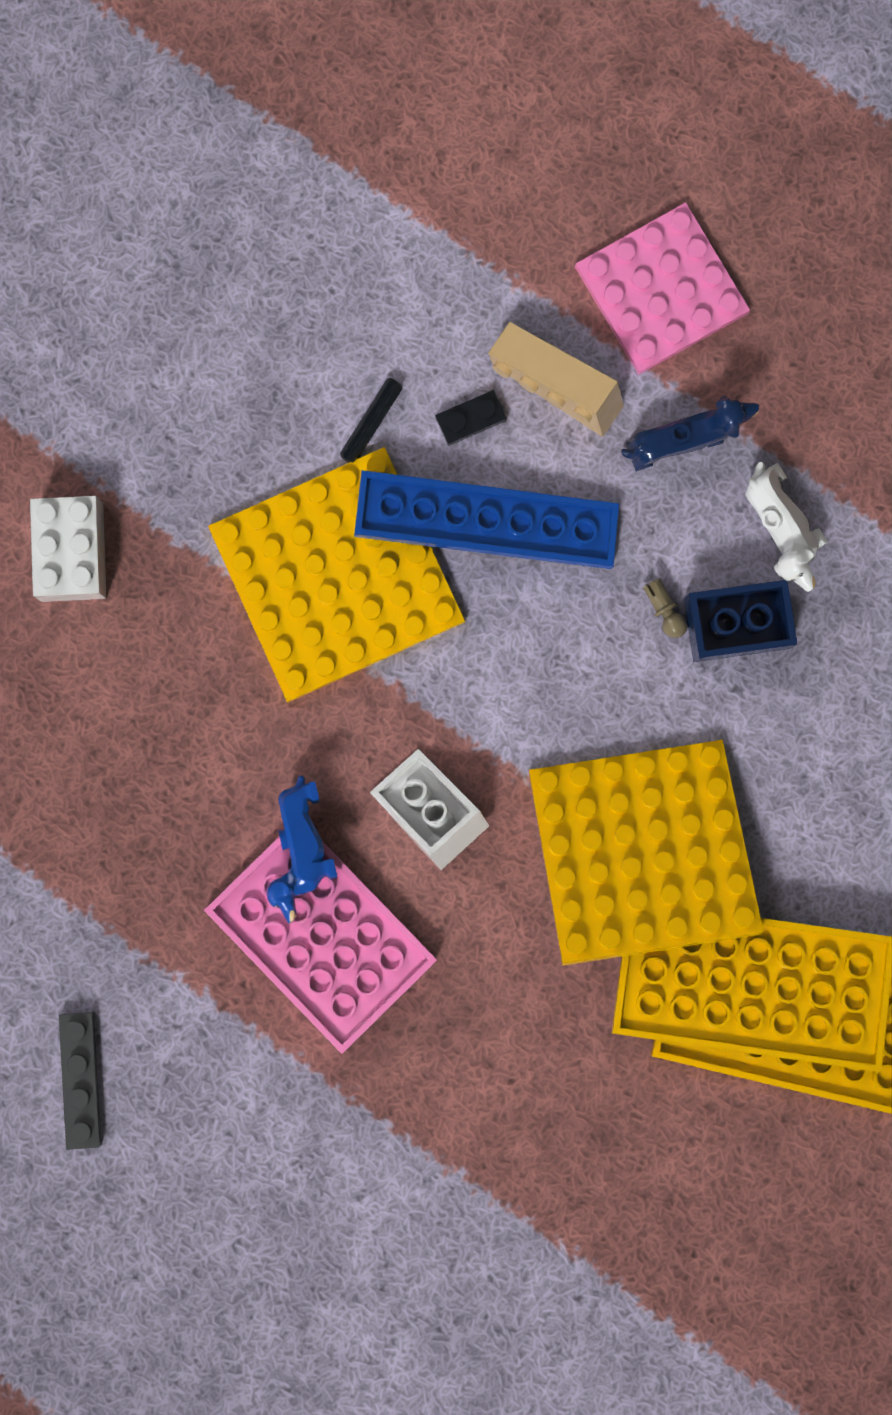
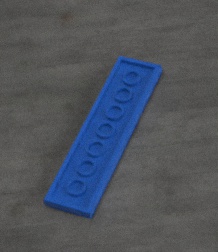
[354,470,619,569]

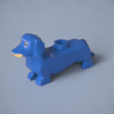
[266,776,337,923]

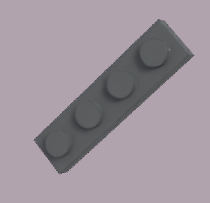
[59,1012,102,1150]

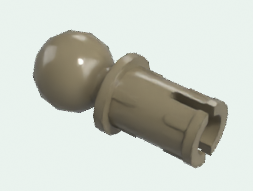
[642,578,688,638]

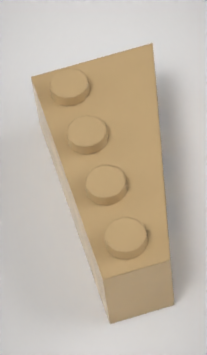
[488,322,624,437]

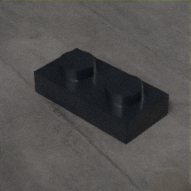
[435,390,507,446]

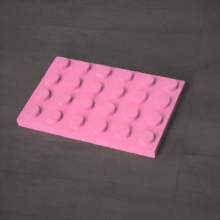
[204,837,437,1054]

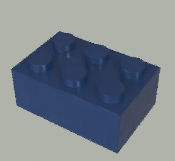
[684,580,798,663]

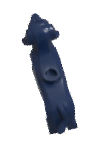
[621,396,759,472]

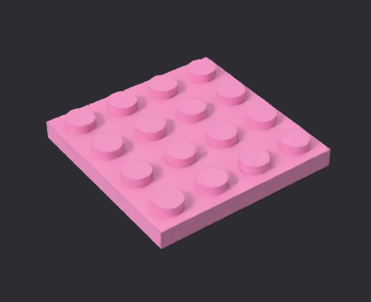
[575,203,750,375]

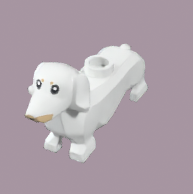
[745,462,828,592]

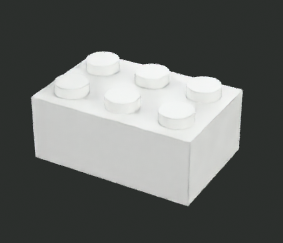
[30,496,106,602]

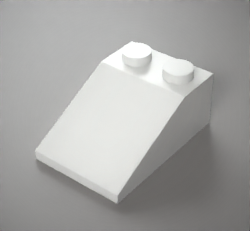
[370,749,489,870]

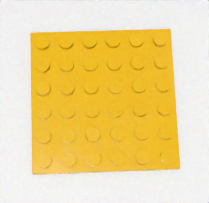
[208,447,465,703]
[529,740,764,966]

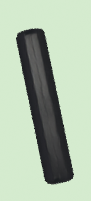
[340,378,402,463]

